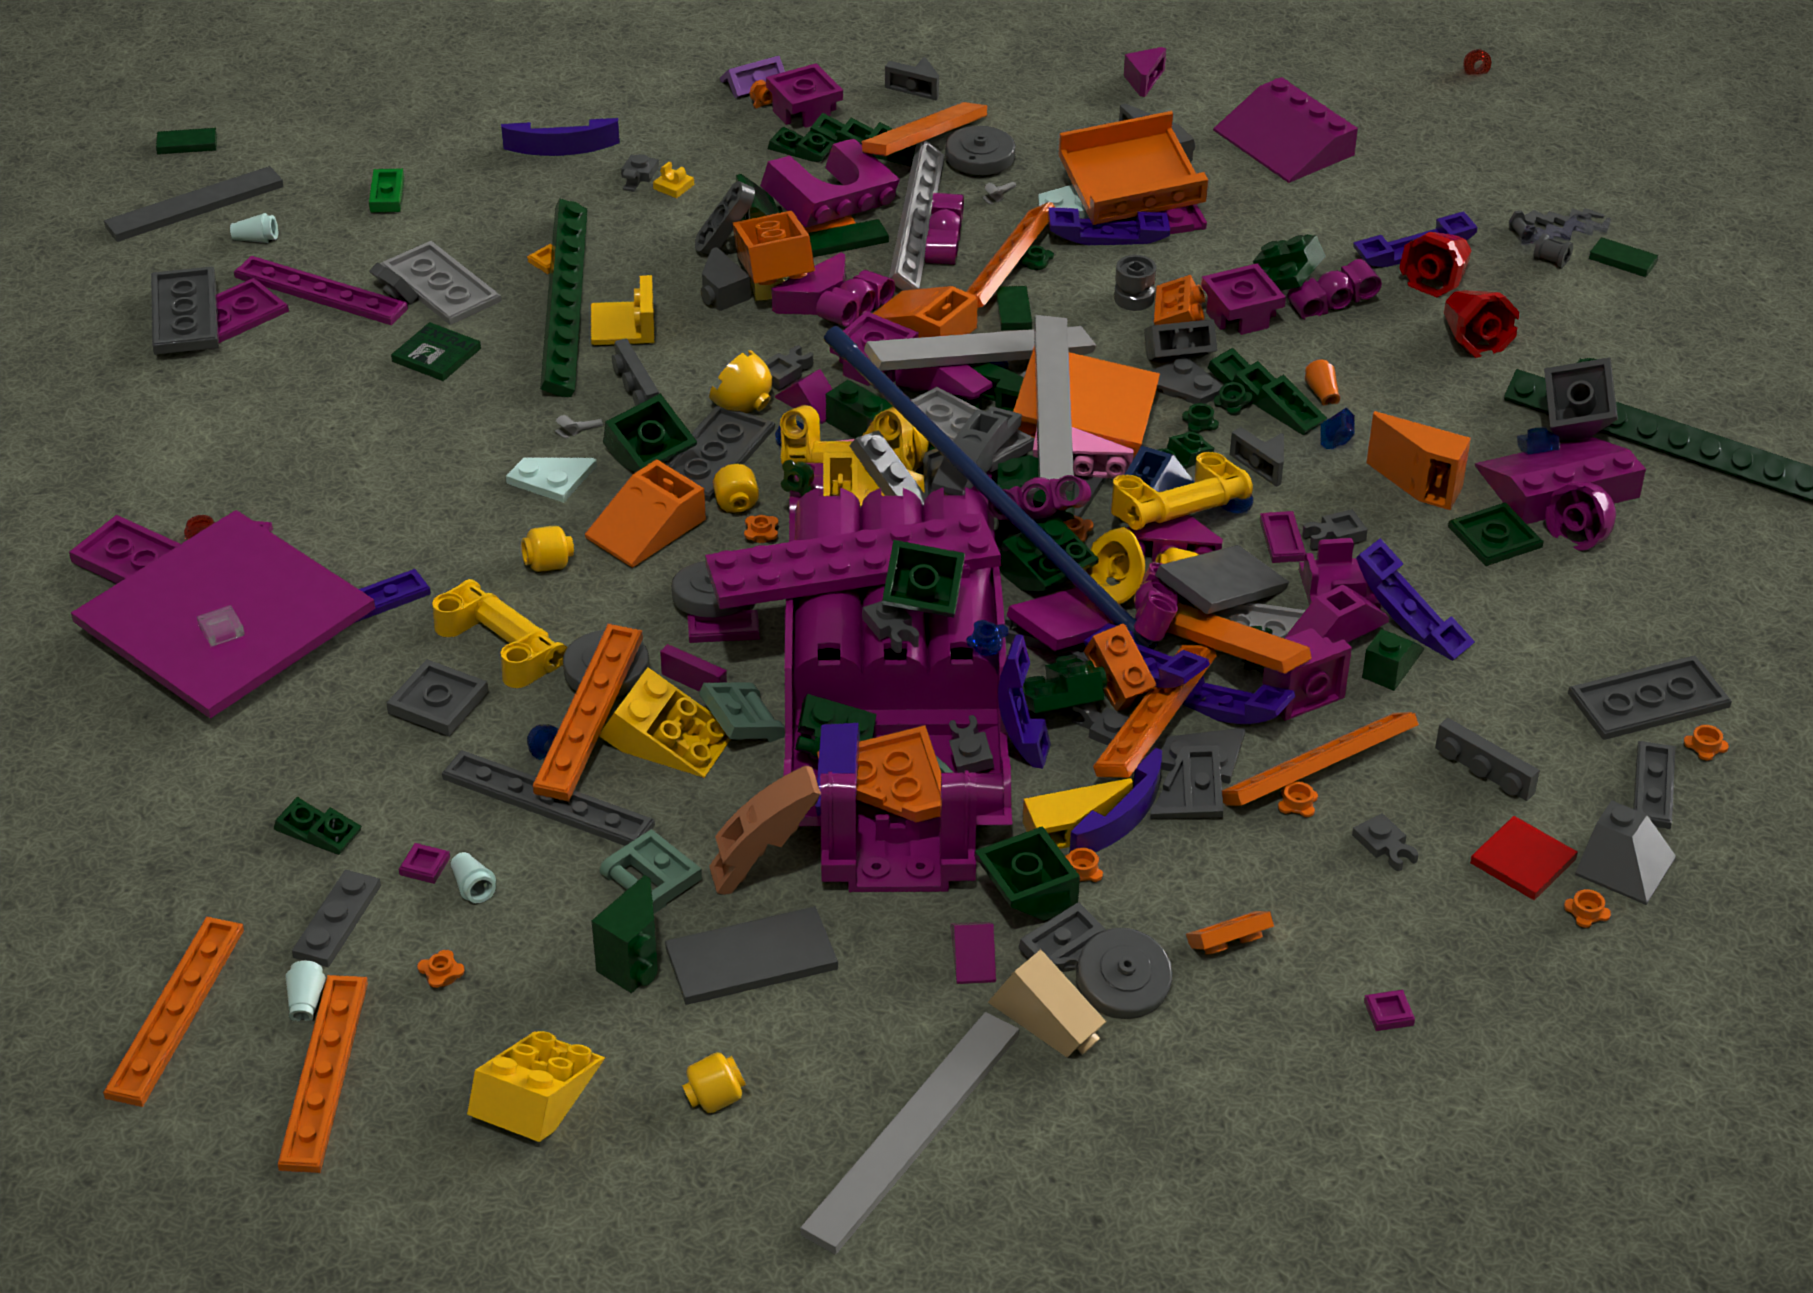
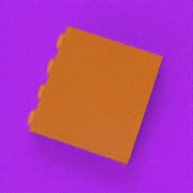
[1059,111,1208,225]
[1013,346,1160,458]

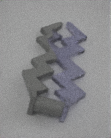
[1509,208,1611,246]

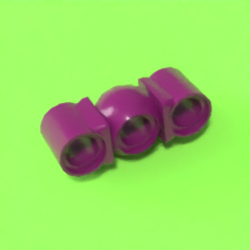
[925,193,964,265]
[1287,259,1382,320]
[816,270,895,327]
[988,475,1091,522]
[1134,562,1179,641]

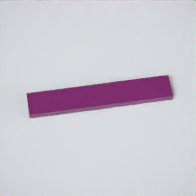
[234,256,408,325]

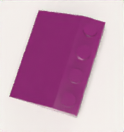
[1213,77,1358,183]
[1474,437,1646,524]

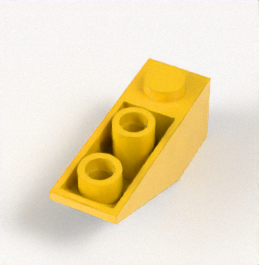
[1023,778,1133,849]

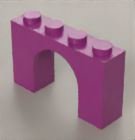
[760,139,900,228]

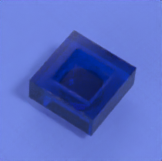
[1321,408,1355,449]
[1517,427,1560,454]

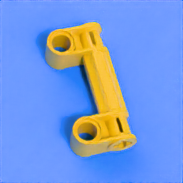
[780,405,915,471]
[1111,452,1253,530]
[432,579,567,688]

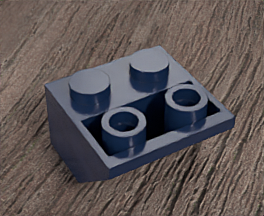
[1124,446,1194,515]

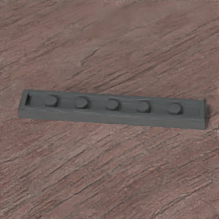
[104,166,284,242]
[442,750,655,846]

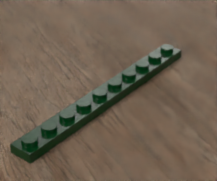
[540,198,587,397]
[1504,369,1813,503]

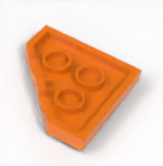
[817,725,941,822]

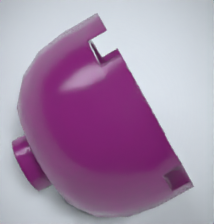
[1545,482,1616,551]

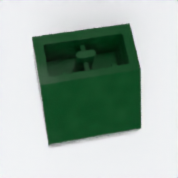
[999,514,1099,591]

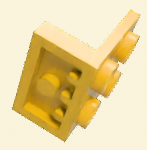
[591,275,655,345]

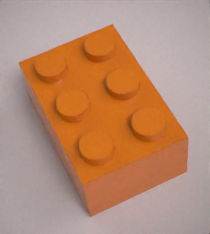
[732,210,815,285]

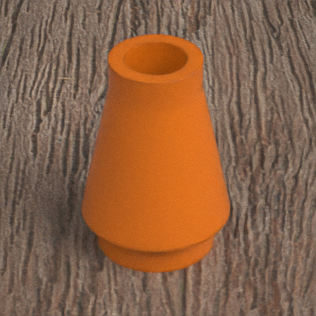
[1304,359,1341,406]

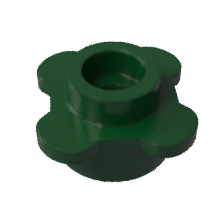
[1019,246,1054,270]
[1214,382,1253,415]
[1182,403,1219,433]
[780,460,814,496]

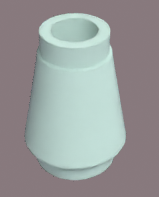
[230,213,278,243]
[451,852,496,903]
[285,960,326,1021]

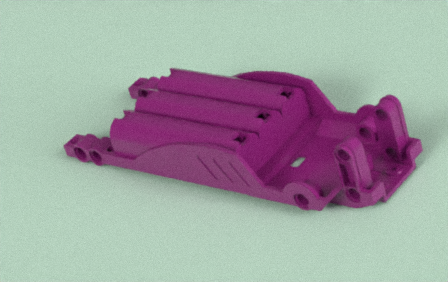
[783,463,1012,892]

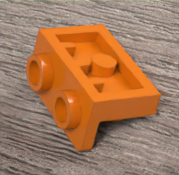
[1154,275,1205,325]
[1084,624,1156,712]

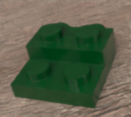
[1253,234,1326,291]
[1022,655,1107,713]

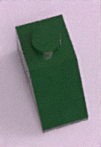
[1362,629,1424,691]

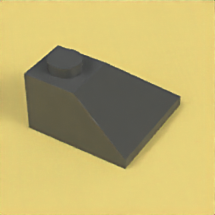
[1544,357,1618,441]
[1575,800,1676,905]

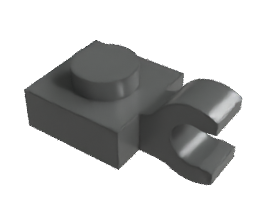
[621,154,659,192]
[1071,702,1129,745]

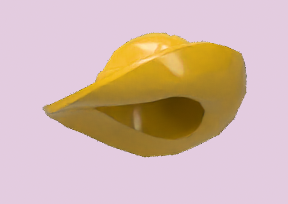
[1085,527,1146,604]

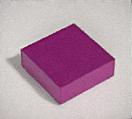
[399,843,450,884]
[1364,990,1415,1031]

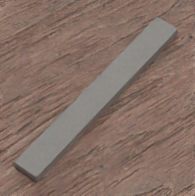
[889,140,944,291]
[1034,315,1074,491]
[864,326,1096,371]
[800,1012,1019,1255]

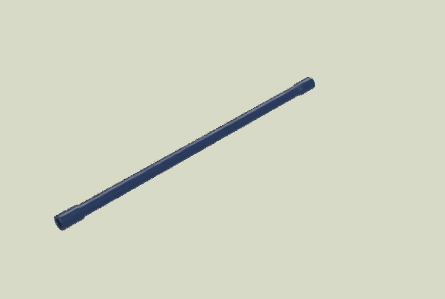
[824,326,1159,650]

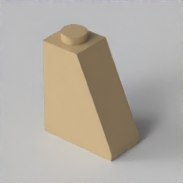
[988,950,1106,1058]

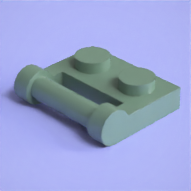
[699,682,785,742]
[600,829,702,914]

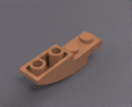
[709,766,821,895]

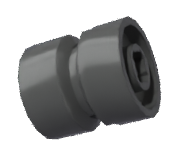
[1114,255,1157,311]

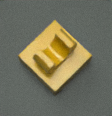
[653,162,695,198]

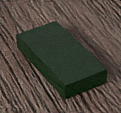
[156,127,217,155]
[1589,237,1659,278]
[996,286,1032,331]

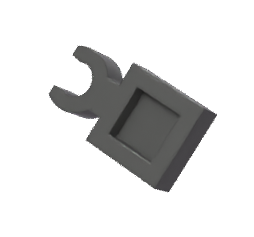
[369,263,419,305]
[764,345,813,390]
[1302,509,1368,549]
[862,601,919,653]
[949,715,995,773]
[1352,813,1419,871]

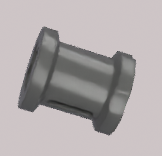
[1533,233,1573,268]

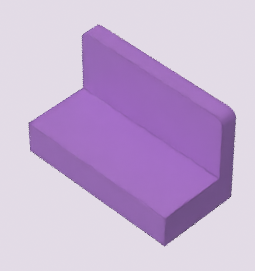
[720,56,785,98]

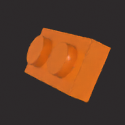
[1186,911,1274,954]

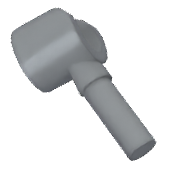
[983,182,1016,205]
[555,415,603,438]

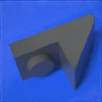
[885,57,939,100]
[1230,427,1284,487]

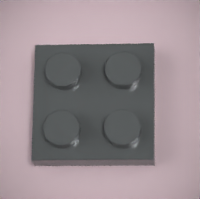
[387,659,489,736]

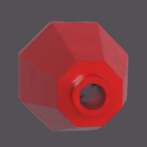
[1399,232,1472,298]
[1444,290,1520,358]

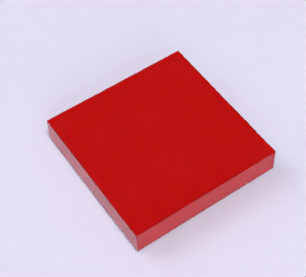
[1470,816,1578,900]

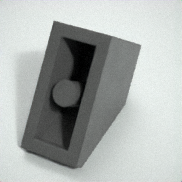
[701,247,751,311]

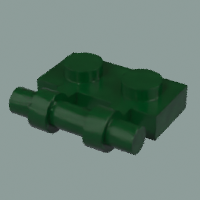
[795,694,876,760]

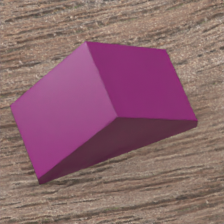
[1123,47,1166,97]
[775,369,832,424]
[950,922,996,984]

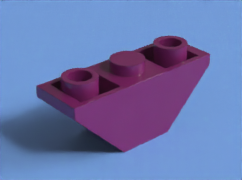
[771,252,846,315]
[1127,515,1223,562]
[1285,585,1389,643]

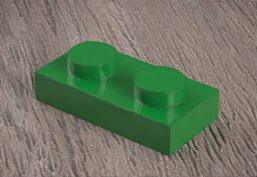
[369,168,404,212]

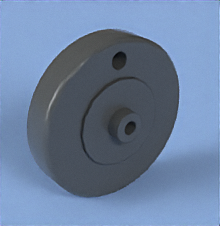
[945,126,1016,175]
[671,561,749,618]
[563,630,650,697]
[1076,928,1173,1019]

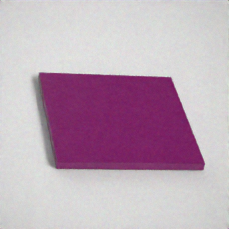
[71,510,375,719]

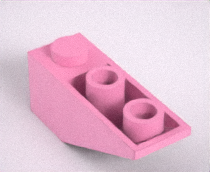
[1033,427,1134,478]

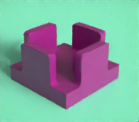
[766,63,843,128]
[1201,263,1286,335]
[830,311,919,386]
[1298,538,1381,610]
[1262,628,1352,721]

